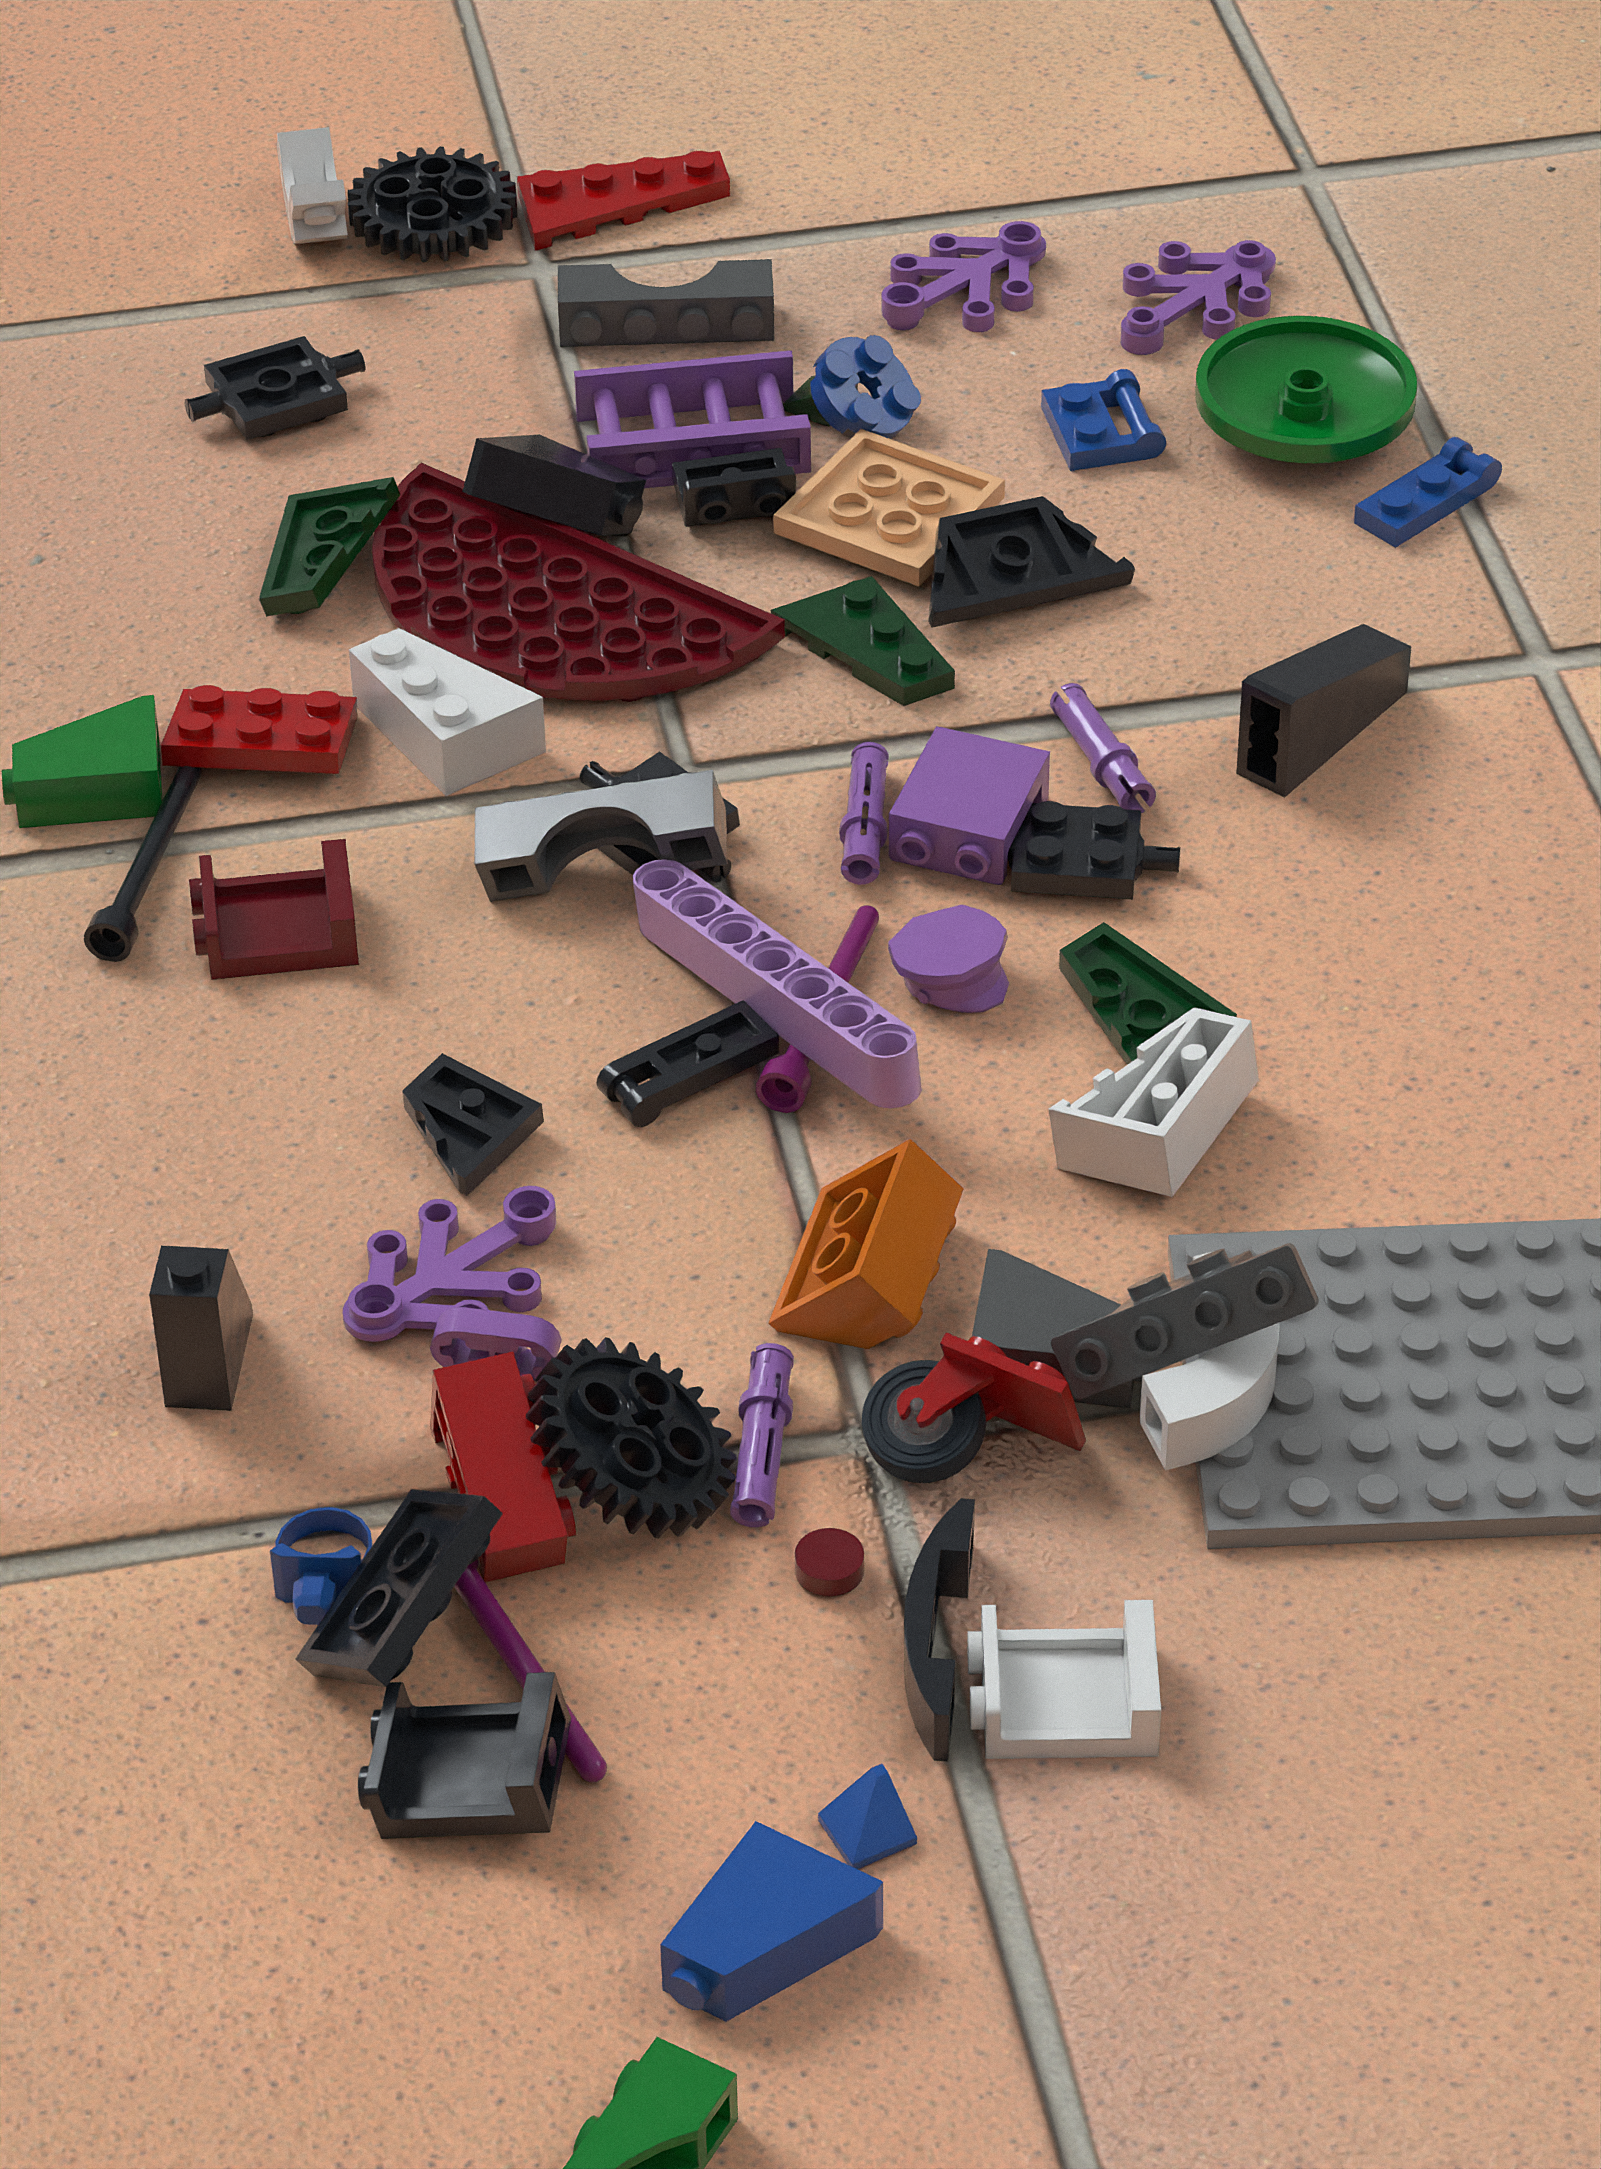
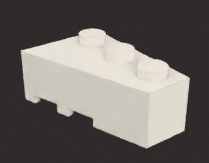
[349,628,546,796]
[1048,1008,1259,1197]

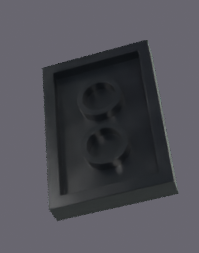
[295,1489,503,1687]

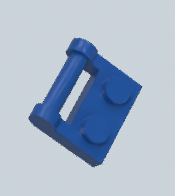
[1041,369,1167,471]

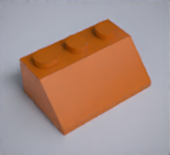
[768,1139,964,1349]

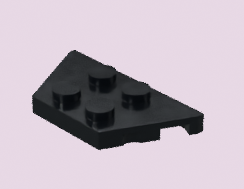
[928,496,1135,628]

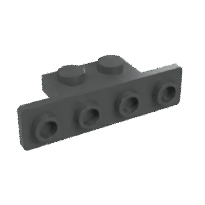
[1051,1243,1319,1400]

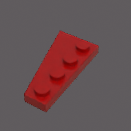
[517,151,730,251]

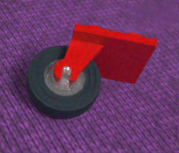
[862,1332,1086,1483]

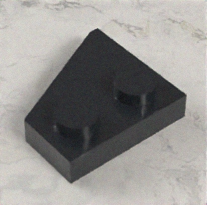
[402,1053,544,1196]

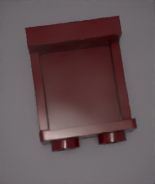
[189,839,359,980]

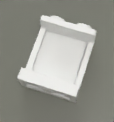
[967,1600,1161,1759]

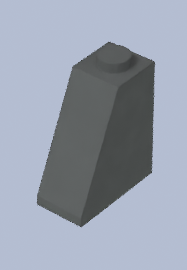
[972,1249,1142,1408]

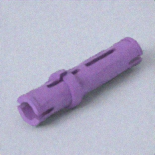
[1050,683,1156,813]
[839,742,889,885]
[730,1343,794,1527]

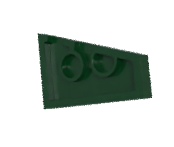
[259,477,401,617]
[771,576,955,706]
[1059,922,1237,1065]

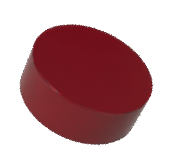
[795,1528,864,1597]

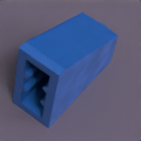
[660,1821,883,2022]

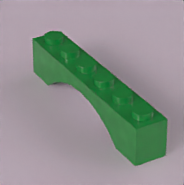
[563,2037,738,2169]

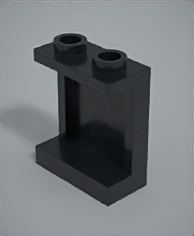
[358,1672,571,1839]

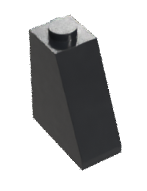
[462,434,646,536]
[149,1245,253,1411]

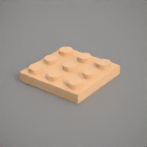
[773,429,1005,586]

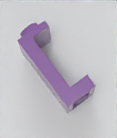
[889,726,1050,885]

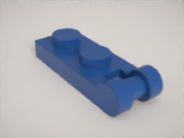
[1354,437,1502,548]

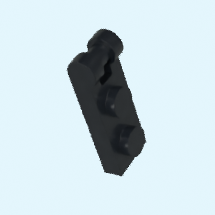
[596,1000,779,1127]

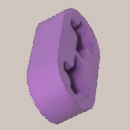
[430,1307,562,1381]

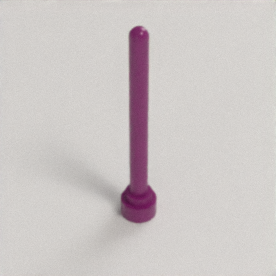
[756,905,879,1113]
[454,1559,607,1783]

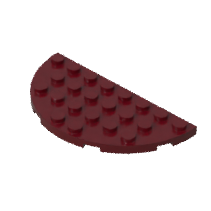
[372,462,785,702]

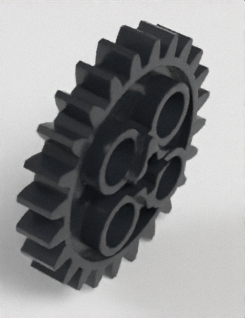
[348,146,518,262]
[526,1337,737,1539]

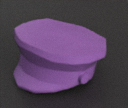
[888,905,1009,1013]

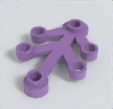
[881,221,1046,332]
[1120,240,1276,355]
[342,1186,556,1342]

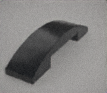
[904,1498,975,1762]

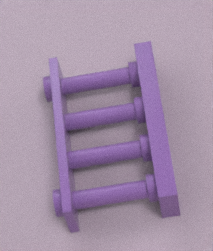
[574,350,811,489]

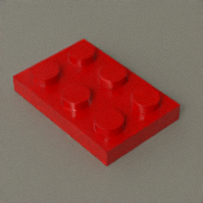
[161,685,358,774]

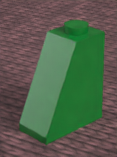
[2,695,163,828]

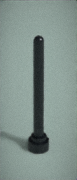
[84,766,201,962]

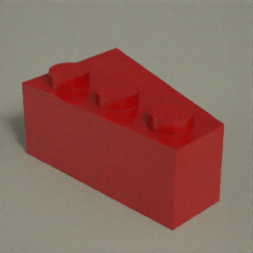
[430,1352,576,1583]

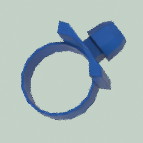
[270,1507,372,1625]

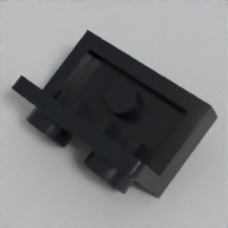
[672,448,796,527]

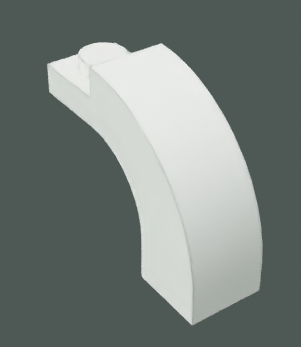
[277,127,348,244]
[1140,1252,1280,1471]

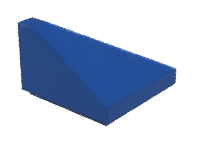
[818,1764,917,1869]

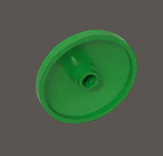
[1195,316,1417,463]

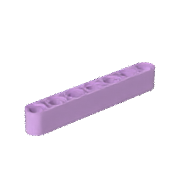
[633,859,922,1108]

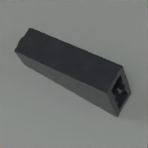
[1236,624,1411,798]

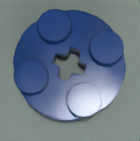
[810,335,921,439]

